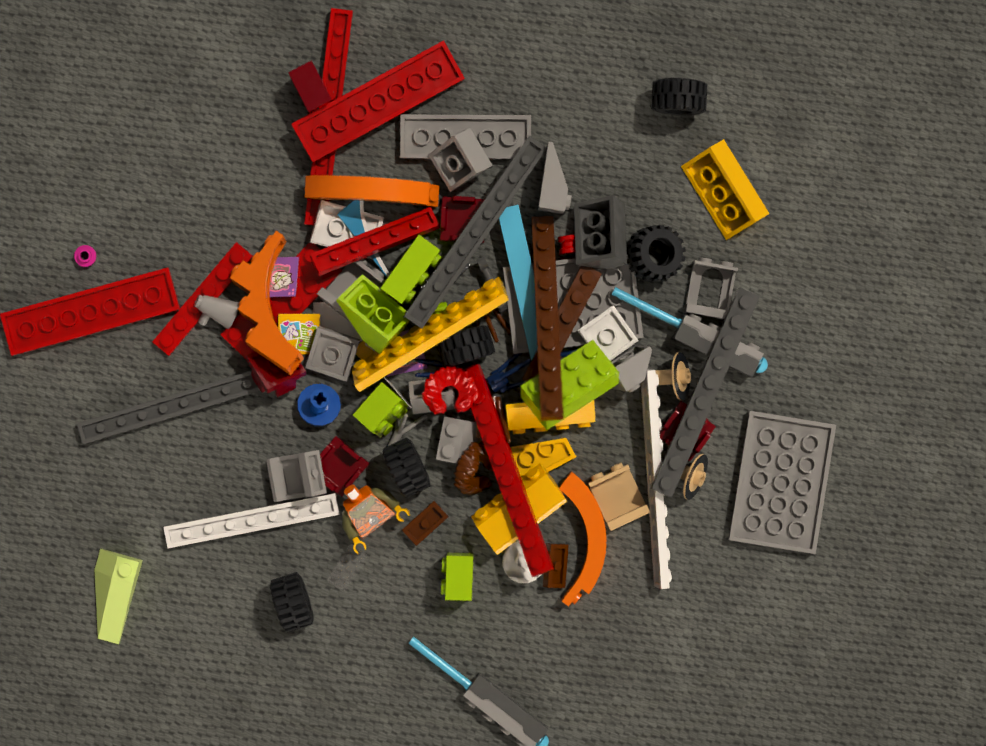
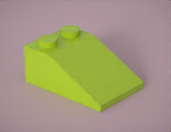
[336,274,409,354]

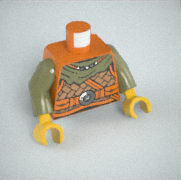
[342,485,410,554]

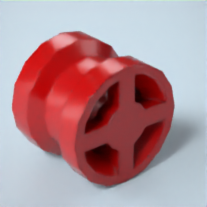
[557,235,576,255]

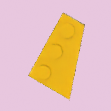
[510,438,576,477]

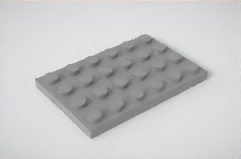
[503,255,644,354]
[728,411,836,554]

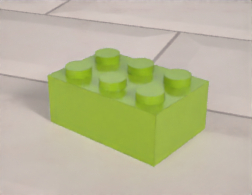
[380,235,442,305]

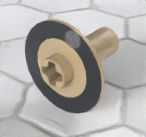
[655,352,691,400]
[680,454,708,500]

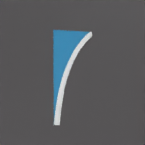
[337,200,390,278]

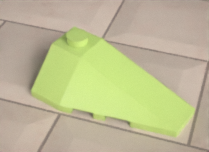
[94,549,143,644]

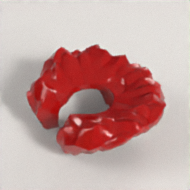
[422,366,479,415]

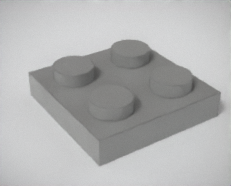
[305,326,360,382]

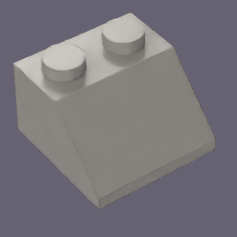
[428,128,493,192]
[611,344,652,393]
[436,416,483,467]

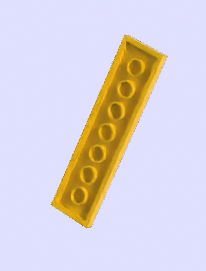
[351,277,509,392]

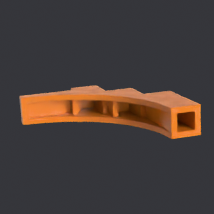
[230,231,304,375]

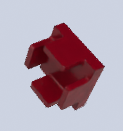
[440,196,485,243]
[246,351,306,397]
[659,401,716,461]
[320,436,370,497]

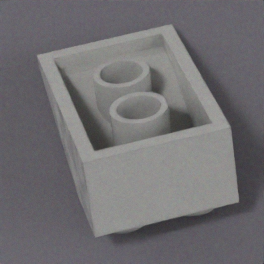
[538,142,572,214]

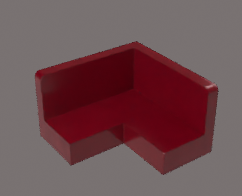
[288,60,331,114]

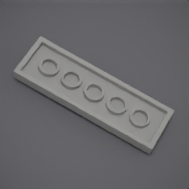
[400,114,531,160]

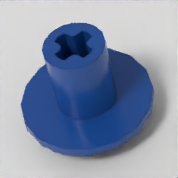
[297,384,341,426]

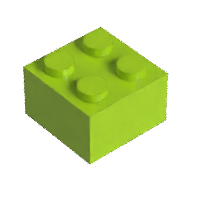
[353,382,408,437]
[441,553,473,601]

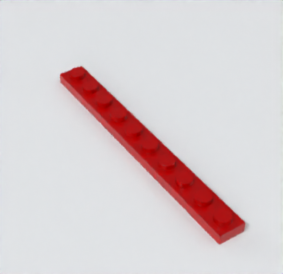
[304,8,353,226]
[463,363,554,577]

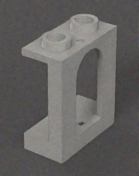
[684,257,738,320]

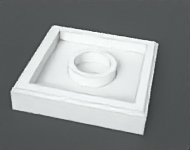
[577,305,639,361]

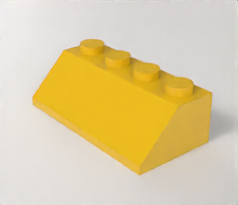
[681,139,770,240]
[505,400,595,434]
[471,463,567,555]

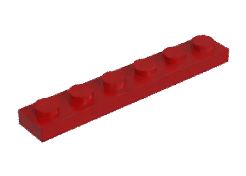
[310,207,440,276]
[152,242,253,356]

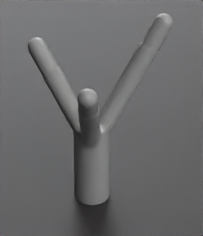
[388,414,427,446]

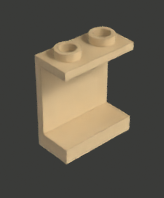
[588,462,650,531]

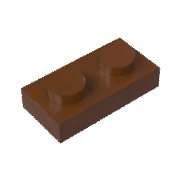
[402,501,449,546]
[543,543,569,588]

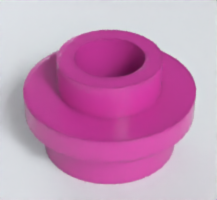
[74,245,97,267]

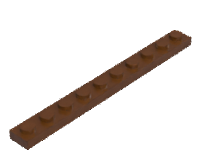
[532,216,564,421]

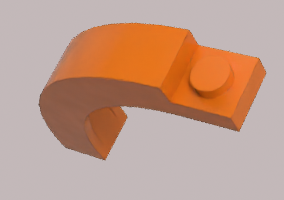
[304,175,439,207]
[559,471,607,607]

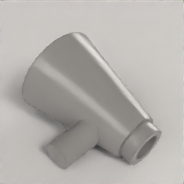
[194,295,239,329]

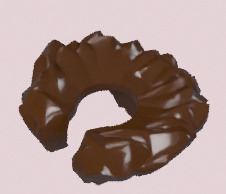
[454,441,493,495]

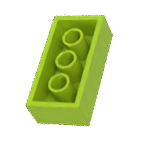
[520,340,619,430]

